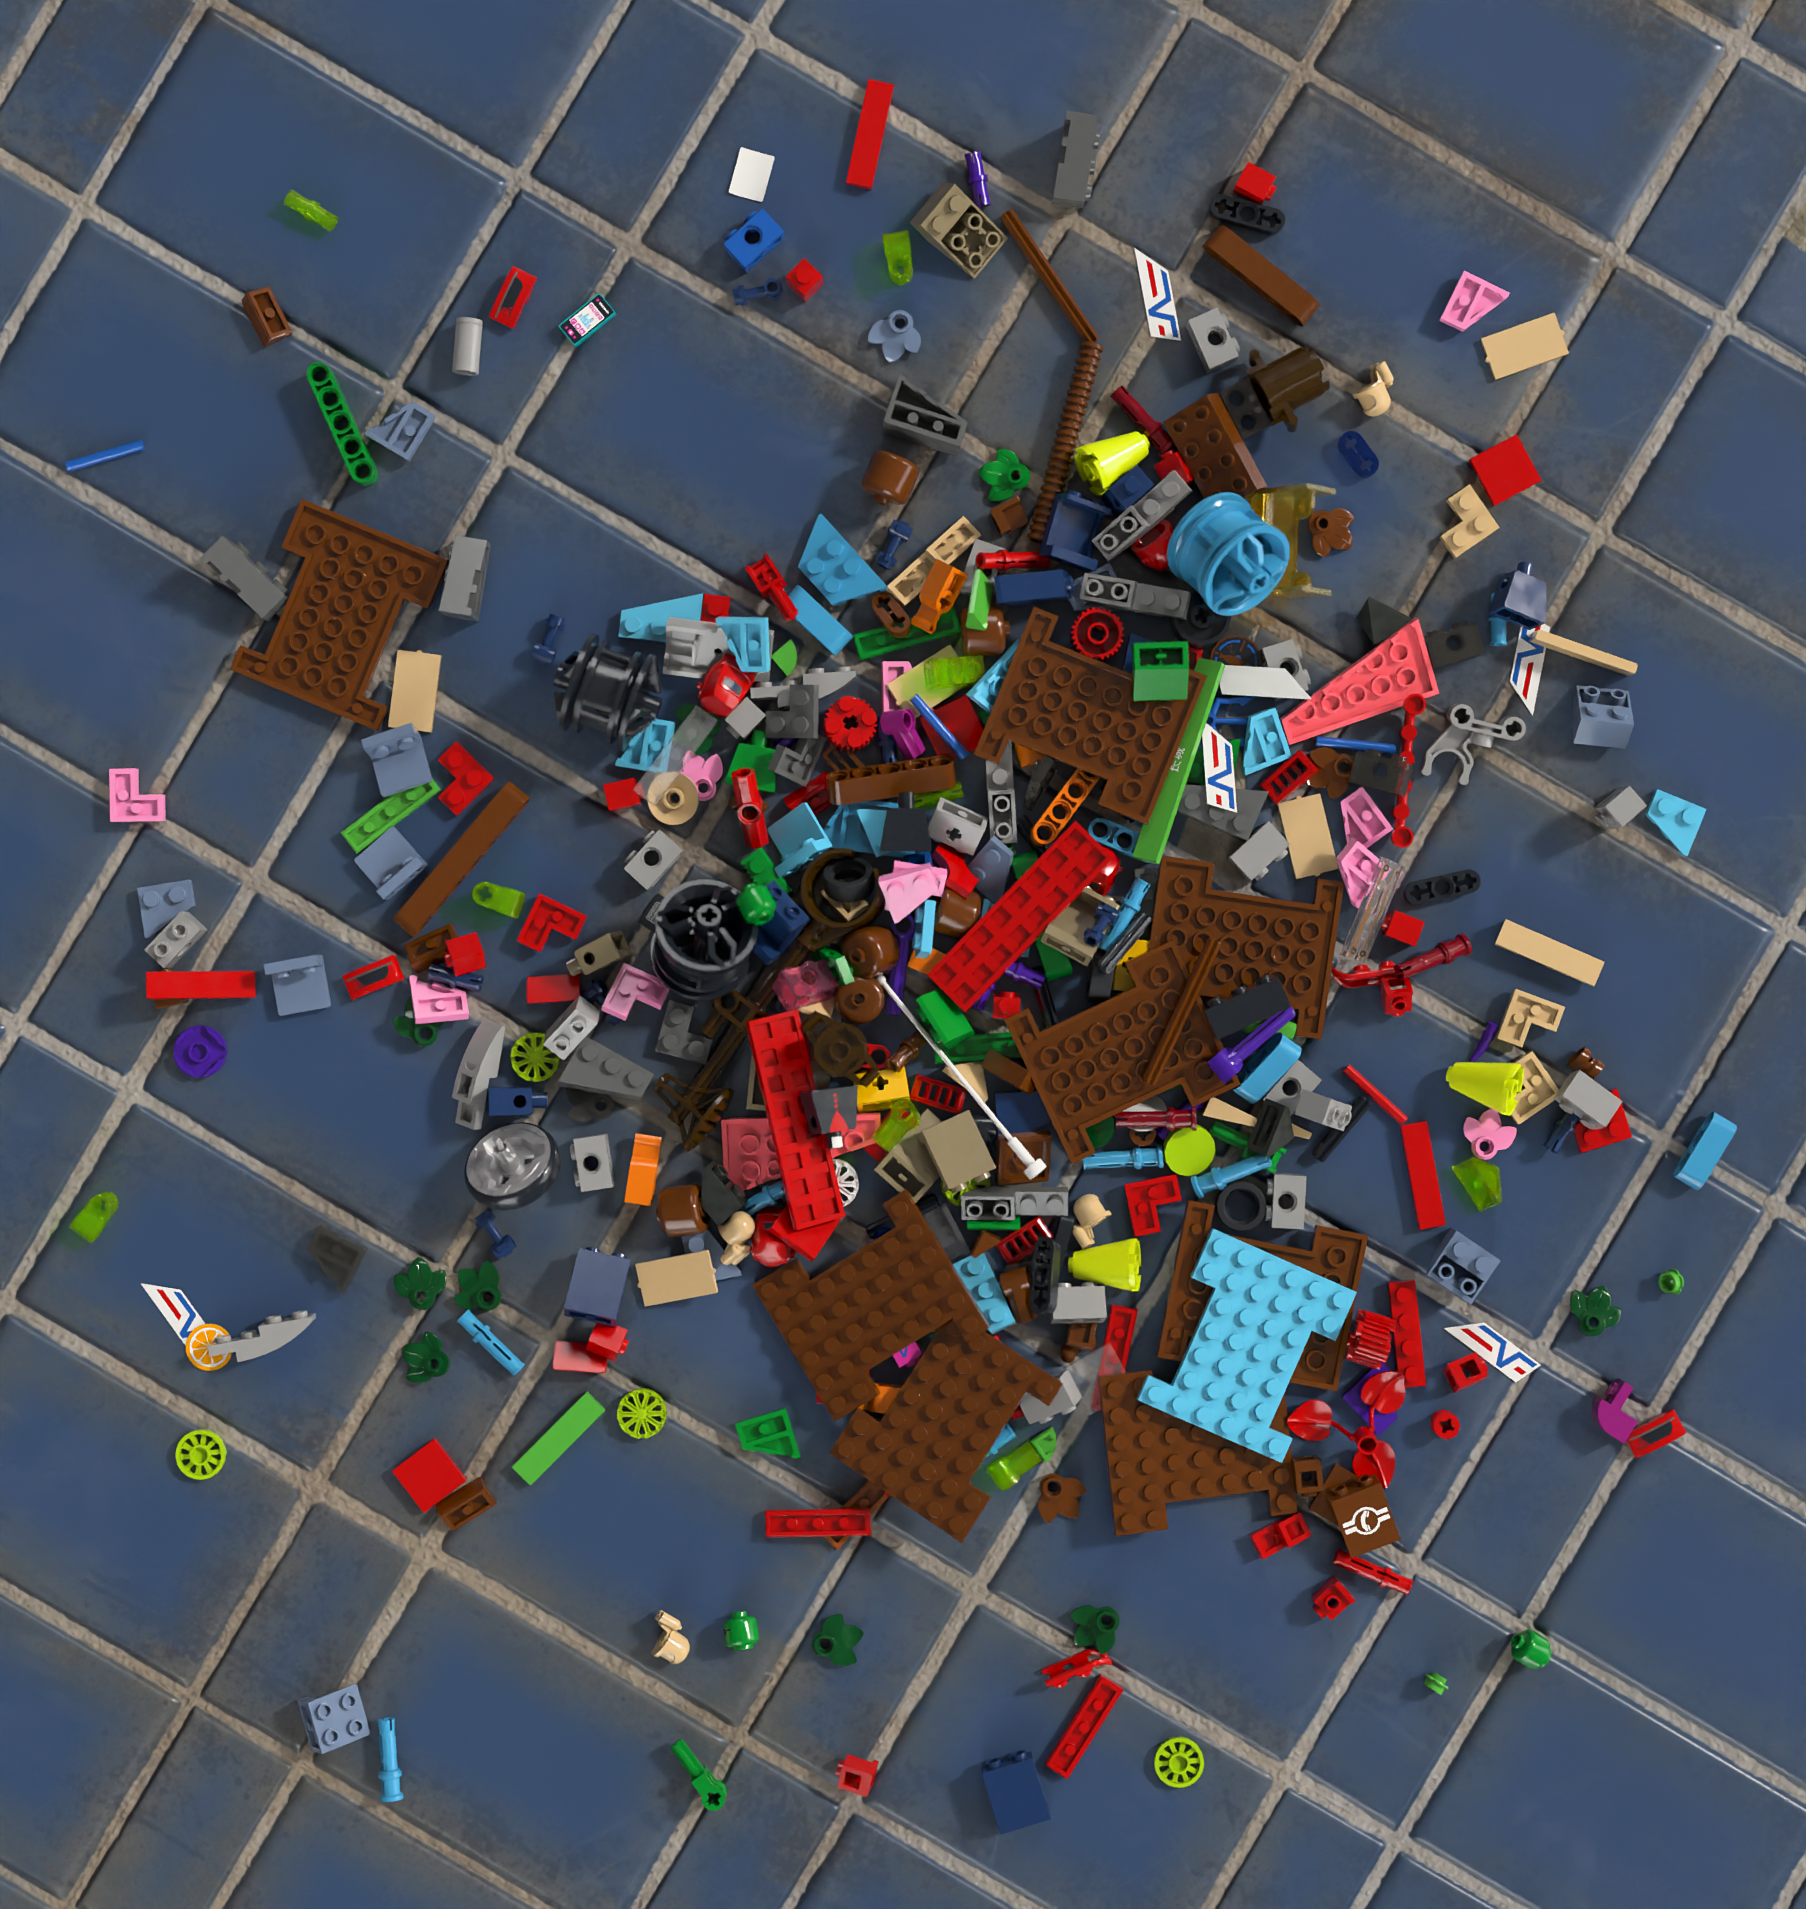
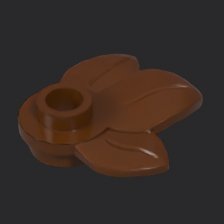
[1308,508,1355,558]
[1306,747,1357,799]
[1038,1473,1087,1523]

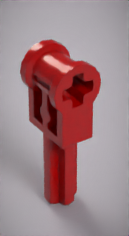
[744,553,798,621]

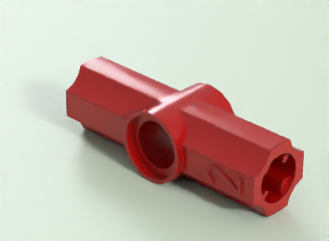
[731,767,769,849]

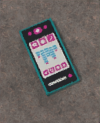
[558,293,617,348]

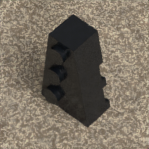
[1202,974,1291,1040]

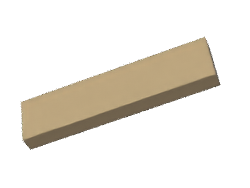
[1529,629,1638,676]

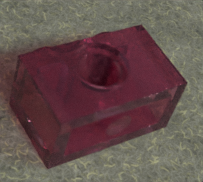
[772,960,840,1012]

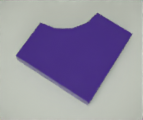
[1342,1362,1398,1435]

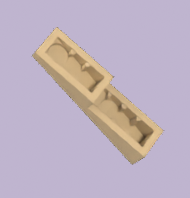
[884,516,981,609]
[1495,919,1605,986]
[1200,1097,1312,1139]

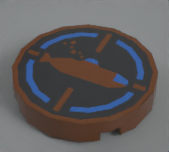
[1209,635,1263,667]

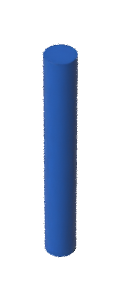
[65,439,145,472]
[909,694,969,760]
[1315,736,1396,755]

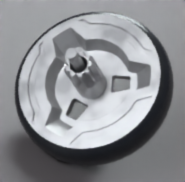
[464,1122,561,1210]

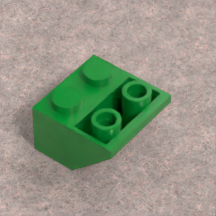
[1131,641,1189,701]
[915,988,975,1051]

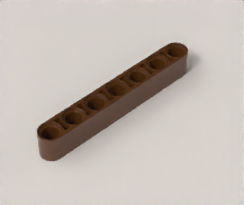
[393,781,530,938]

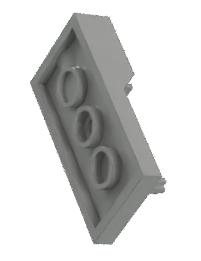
[662,617,774,682]

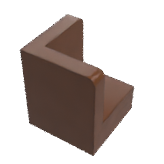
[989,496,1029,537]

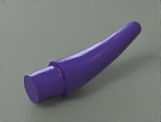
[1469,1021,1498,1062]

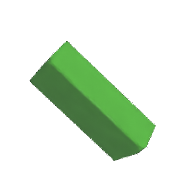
[966,569,993,631]

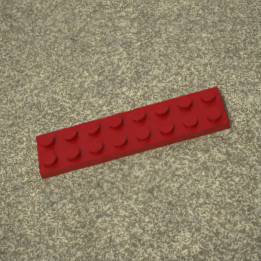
[927,821,1115,1012]
[745,1009,845,1230]

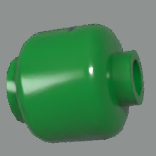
[736,883,776,925]
[723,1611,759,1652]
[1511,1629,1552,1670]

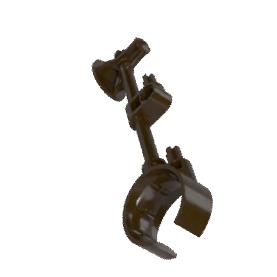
[653,848,885,1152]

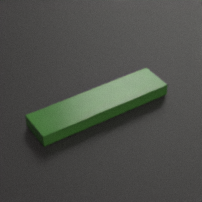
[341,778,441,854]
[512,1391,606,1486]

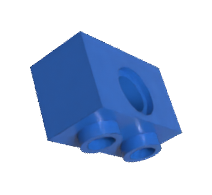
[724,208,785,274]

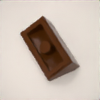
[242,286,293,347]
[404,923,458,973]
[981,1049,1034,1095]
[970,1230,1001,1258]
[436,1477,497,1532]

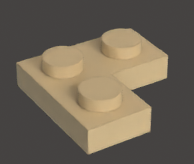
[1439,484,1500,559]
[1495,989,1565,1047]
[1511,1051,1559,1125]

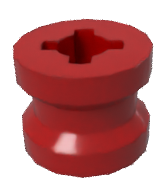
[1430,1409,1460,1439]

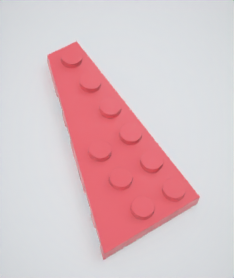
[1280,617,1439,745]
[721,1113,882,1190]

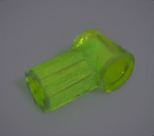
[871,1099,921,1153]
[986,1441,1042,1492]

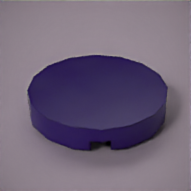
[174,1025,228,1078]

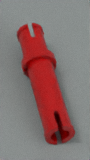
[975,550,1050,571]
[1332,1548,1413,1595]

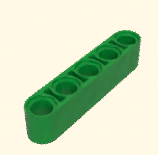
[306,362,378,487]
[1011,850,1073,982]

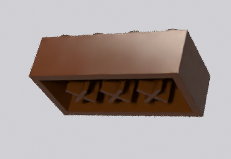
[1163,393,1267,499]

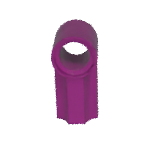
[880,708,925,760]

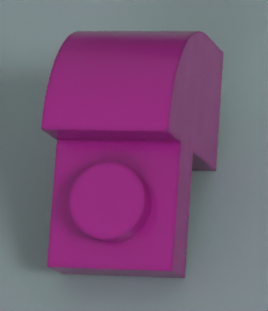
[1592,1378,1638,1443]

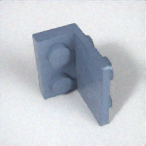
[361,723,432,797]
[354,827,428,900]
[264,955,331,1016]
[297,1684,370,1754]

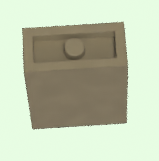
[1041,886,1120,966]
[917,1110,996,1194]

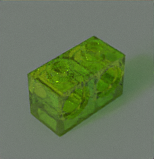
[923,655,985,690]

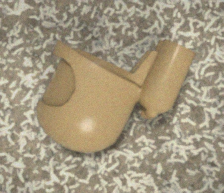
[1352,361,1393,417]
[1072,1194,1112,1249]
[718,1211,756,1265]
[651,1610,690,1664]

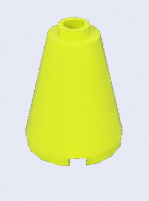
[1074,431,1150,496]
[1446,1062,1524,1116]
[1068,1238,1141,1292]

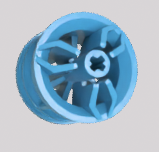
[1167,492,1290,616]

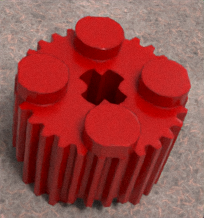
[1070,607,1124,662]
[823,696,877,753]
[1345,1309,1396,1370]

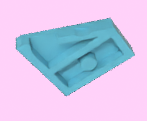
[1241,707,1292,775]
[615,719,676,774]
[912,900,936,959]

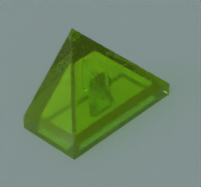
[1452,1157,1502,1212]

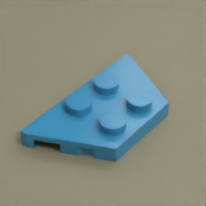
[798,513,889,606]
[823,800,915,858]

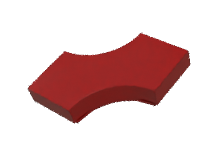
[931,842,979,899]

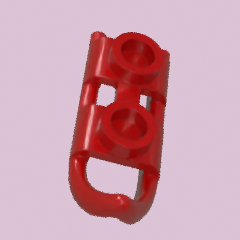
[1331,961,1403,988]
[1041,1649,1112,1688]

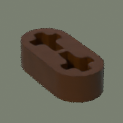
[871,592,911,638]

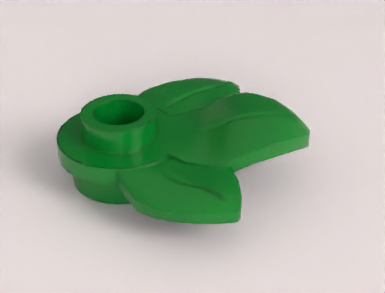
[978,449,1030,502]

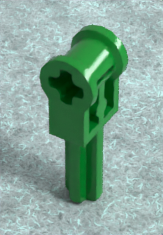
[1210,1121,1287,1173]
[670,1739,727,1811]

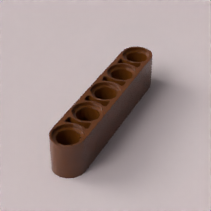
[1203,224,1320,327]
[826,755,957,805]

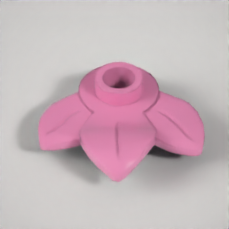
[678,751,723,801]
[1463,1108,1517,1160]

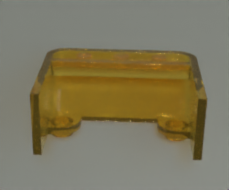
[1247,483,1336,598]

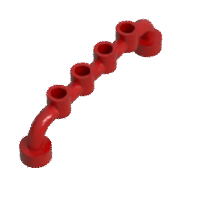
[1391,694,1426,848]

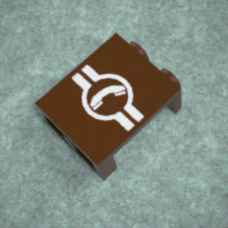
[1325,1474,1401,1558]

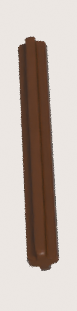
[1001,209,1099,342]
[1142,938,1221,1086]

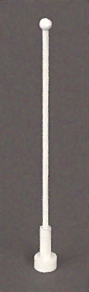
[876,975,1047,1180]

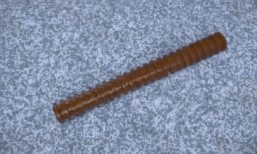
[1027,341,1103,544]

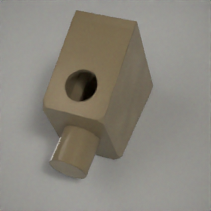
[566,930,633,976]

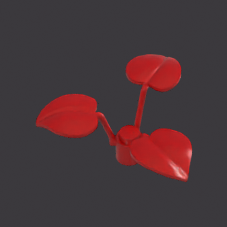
[1286,1371,1406,1489]

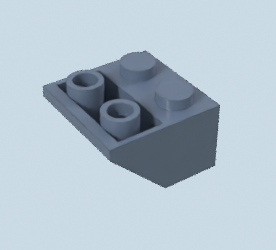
[1571,685,1634,749]
[1426,1228,1501,1304]

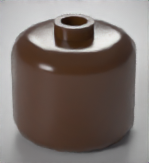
[861,450,919,506]
[960,605,1010,658]
[932,886,982,939]
[841,925,900,979]
[834,975,885,1024]
[656,1183,710,1237]

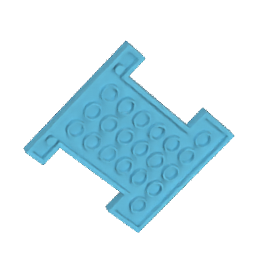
[1136,1228,1357,1463]

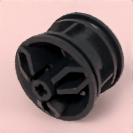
[553,633,663,751]
[650,879,758,1000]

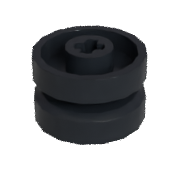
[1170,588,1232,649]

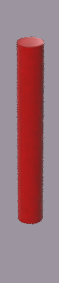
[1342,1064,1408,1125]

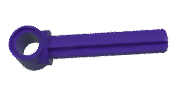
[886,914,915,1016]
[1207,1007,1295,1083]

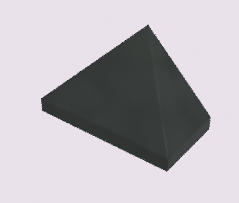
[1356,596,1412,645]
[1246,1098,1294,1157]

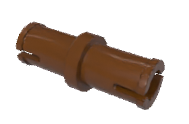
[886,1026,932,1073]

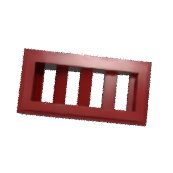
[1260,750,1320,805]
[910,1074,967,1114]
[996,1215,1054,1266]

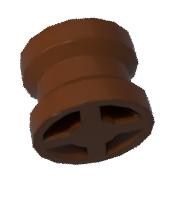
[1128,1128,1156,1146]

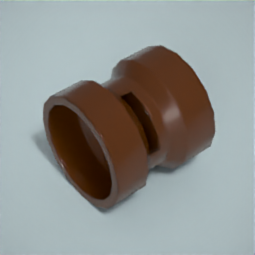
[1567,1046,1605,1079]

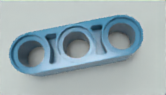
[788,585,853,656]
[1087,818,1151,863]
[1231,1032,1302,1104]
[1673,1111,1737,1191]

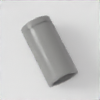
[452,317,483,376]

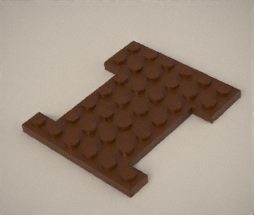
[230,498,449,731]
[974,607,1207,825]
[1148,855,1344,1039]
[1004,940,1241,1164]
[752,1189,991,1422]
[1156,1199,1368,1391]
[829,1319,1064,1543]
[1098,1369,1297,1536]

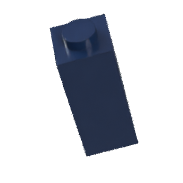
[994,570,1074,608]
[994,1090,1051,1139]

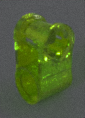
[882,230,913,285]
[472,882,526,919]
[69,1192,119,1243]

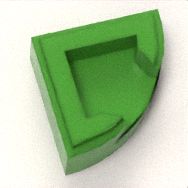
[772,639,797,677]
[1030,1425,1056,1463]

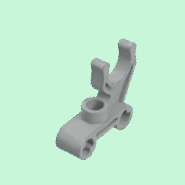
[1420,704,1526,785]

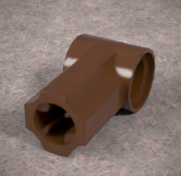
[1000,1267,1039,1324]

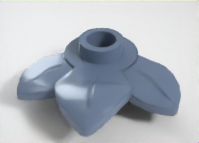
[868,310,921,363]

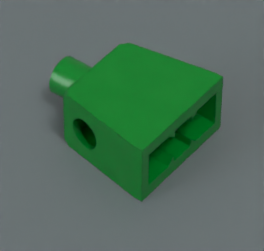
[725,730,776,794]

